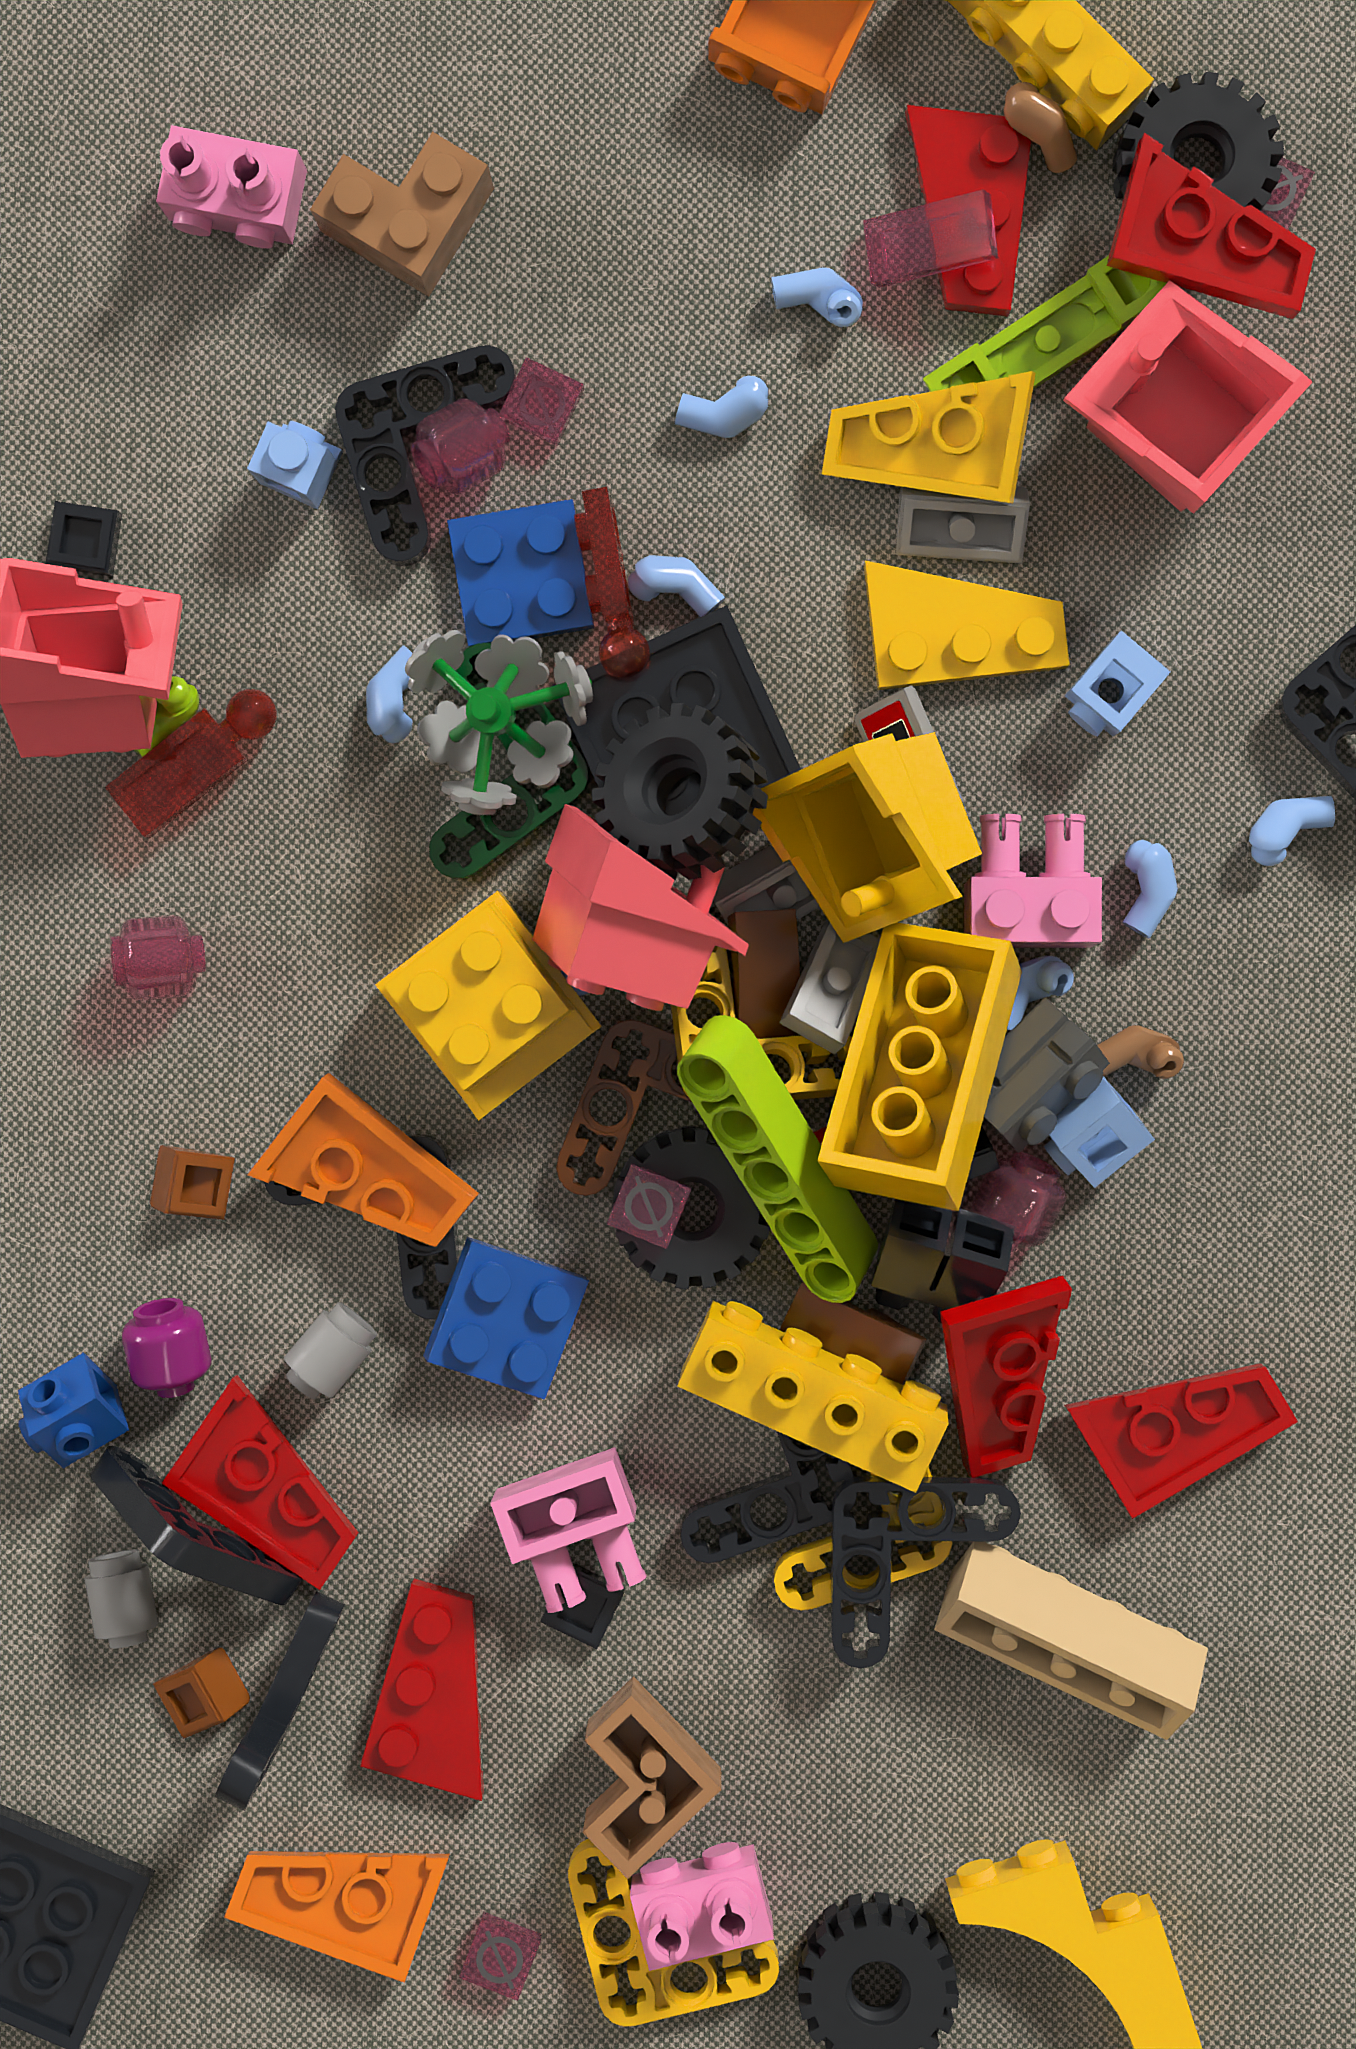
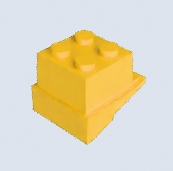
[752,732,982,943]
[375,891,601,1121]

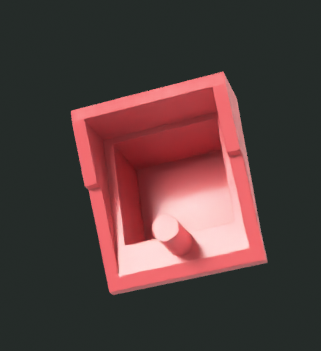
[1063,280,1312,514]
[0,558,183,758]
[532,804,749,1011]

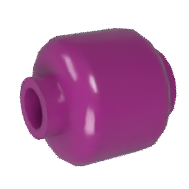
[122,1298,212,1398]

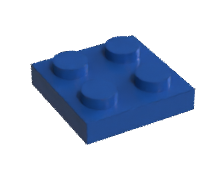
[447,499,594,647]
[423,1237,589,1399]

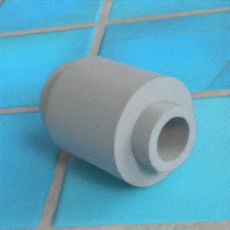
[284,1302,377,1400]
[84,1549,159,1649]

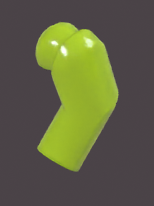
[134,676,199,759]

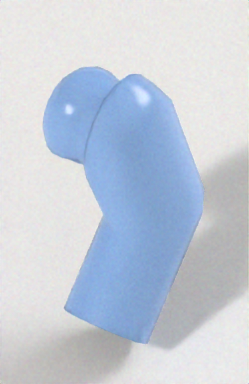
[771,267,863,327]
[675,376,768,438]
[628,555,725,617]
[366,645,413,743]
[1249,796,1335,866]
[1122,840,1178,939]
[1007,956,1074,1031]

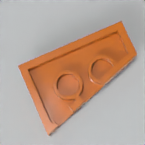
[247,1073,479,1247]
[224,1851,450,1983]

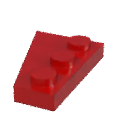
[905,105,1031,317]
[1107,133,1316,319]
[940,1275,1072,1478]
[1064,1363,1298,1519]
[162,1375,359,1590]
[360,1578,484,1801]

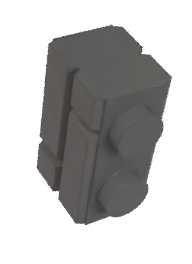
[983,998,1110,1154]

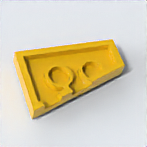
[821,371,1036,504]
[864,560,1070,690]

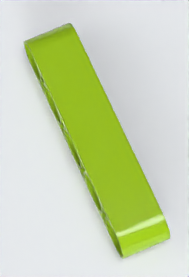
[677,1015,878,1303]

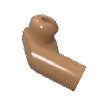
[1004,82,1077,173]
[1097,1025,1184,1079]

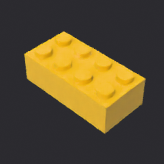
[817,922,1022,1211]

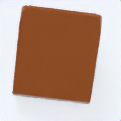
[150,1145,235,1220]
[153,1647,250,1739]

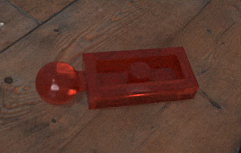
[574,487,650,678]
[105,689,277,839]

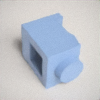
[247,421,343,509]
[1065,631,1170,736]
[1044,1076,1155,1188]

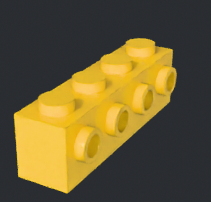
[944,0,1154,151]
[677,1301,948,1493]

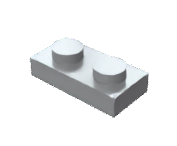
[779,919,880,1055]

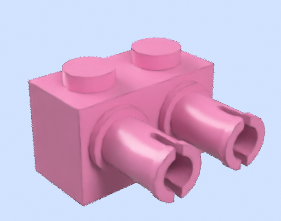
[156,125,307,249]
[964,814,1102,948]
[490,1447,647,1613]
[630,1842,774,1971]

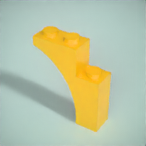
[945,1839,1202,2049]

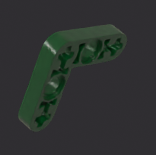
[429,643,590,880]

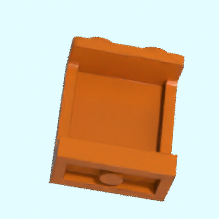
[708,0,878,115]

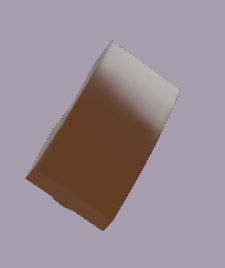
[727,909,800,1039]
[779,1282,927,1385]

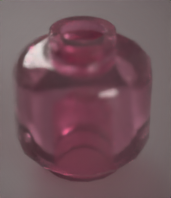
[411,398,510,495]
[110,915,206,1001]
[971,1152,1067,1252]

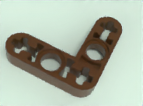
[556,1019,692,1196]

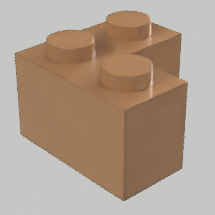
[310,131,494,297]
[583,1676,722,1879]

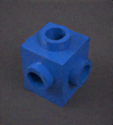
[18,1352,129,1469]

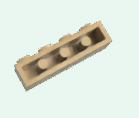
[934,1541,1208,1740]

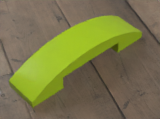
[923,256,1167,392]

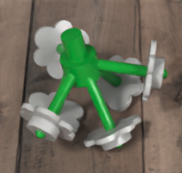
[405,630,593,815]

